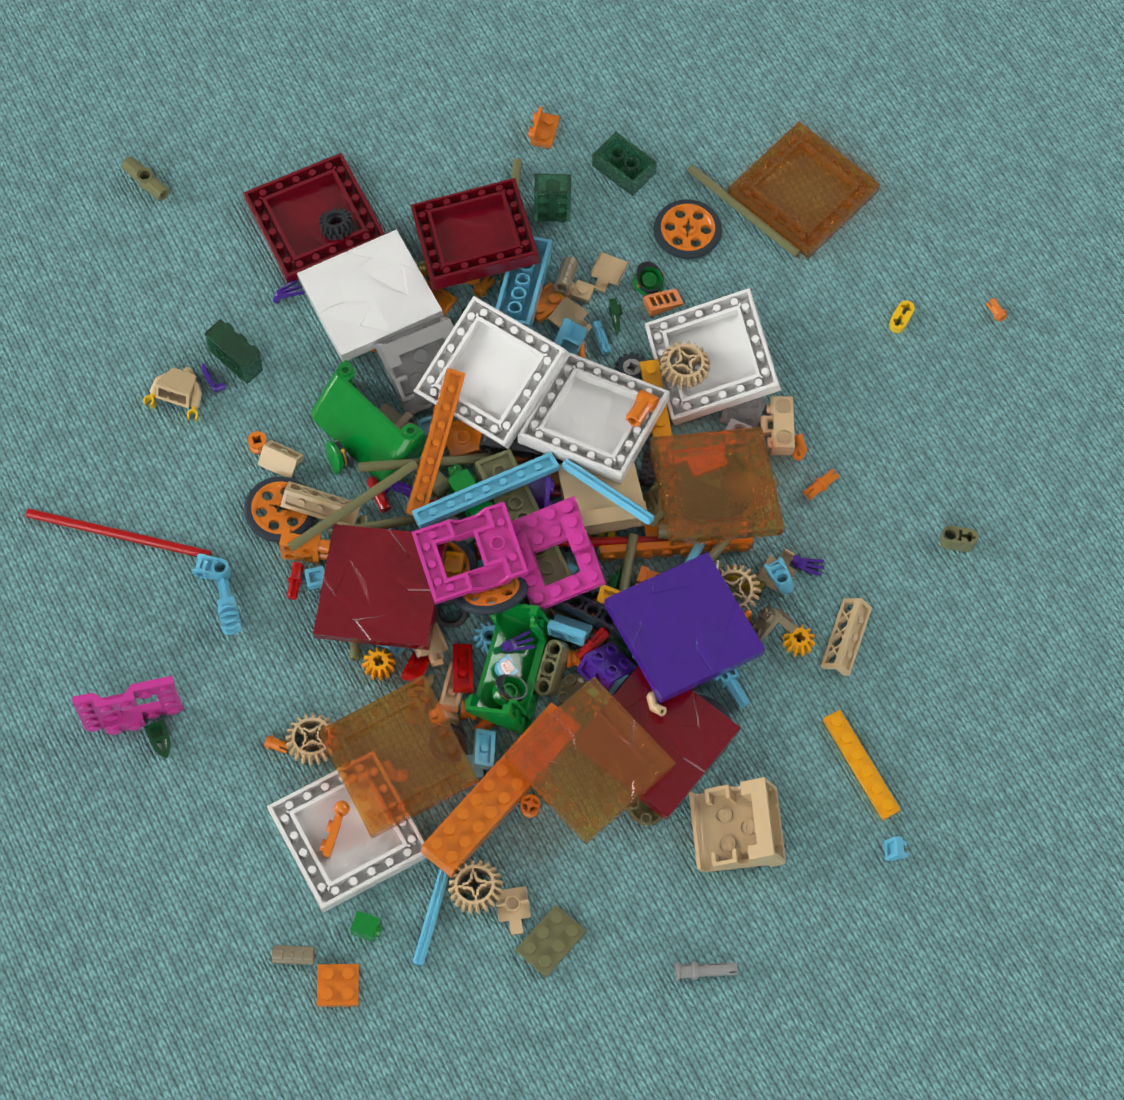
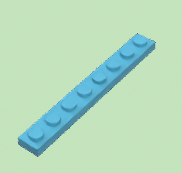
[412,452,560,529]

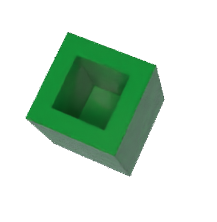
[350,911,383,942]

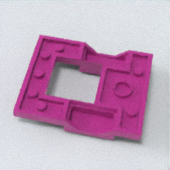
[511,496,606,610]
[412,502,529,605]
[72,676,184,735]

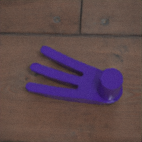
[273,280,305,303]
[202,363,226,393]
[385,481,412,498]
[791,555,824,576]
[501,631,535,652]

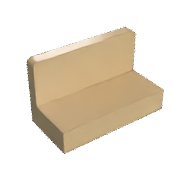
[258,440,304,478]

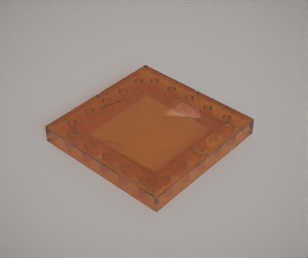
[728,121,880,259]
[649,427,785,546]
[318,675,480,838]
[505,677,676,845]

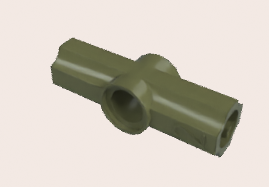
[121,156,170,201]

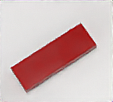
[452,644,473,693]

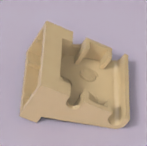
[558,463,647,535]
[689,777,786,872]

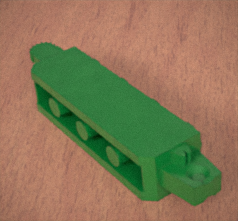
[448,464,494,517]

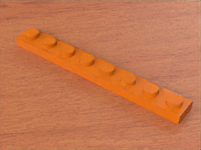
[405,368,466,516]
[599,535,753,562]

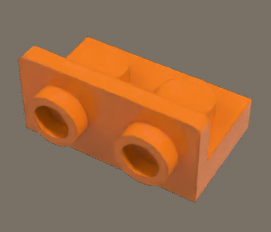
[528,106,560,149]

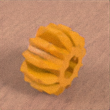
[782,624,815,657]
[362,647,396,681]

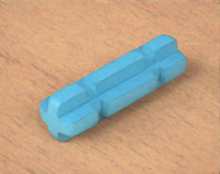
[592,321,611,355]

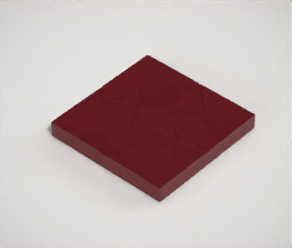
[243,153,385,284]
[410,178,540,291]
[313,524,448,650]
[573,666,741,821]

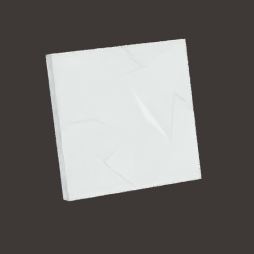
[297,229,443,362]
[645,288,781,425]
[414,296,569,449]
[518,352,670,484]
[267,751,427,913]

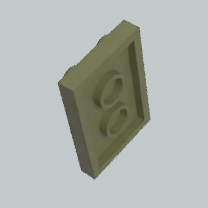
[515,905,587,978]

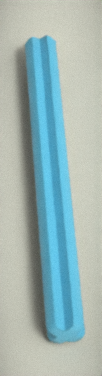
[562,459,654,525]
[413,869,449,966]

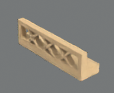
[280,481,361,526]
[821,598,872,676]

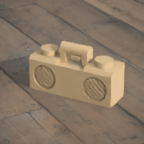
[760,396,795,455]

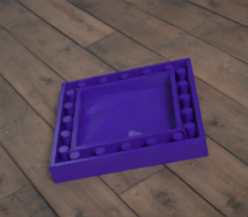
[604,552,765,703]

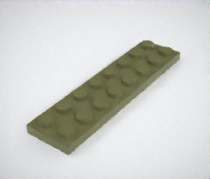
[475,449,572,586]

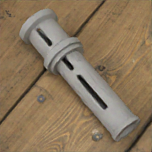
[674,961,738,981]

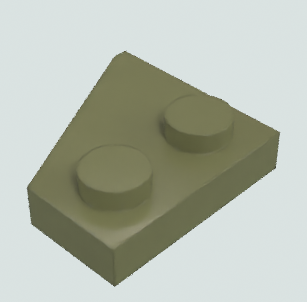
[643,477,667,527]

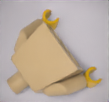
[143,367,202,422]

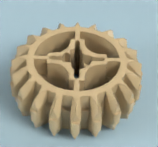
[660,340,710,389]
[719,564,761,611]
[285,713,339,766]
[448,860,503,915]

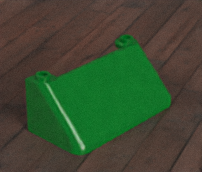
[311,360,425,482]
[465,604,552,734]

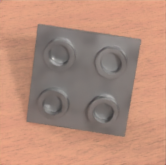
[719,397,767,434]

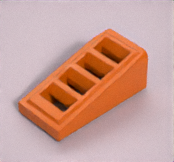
[643,289,684,317]

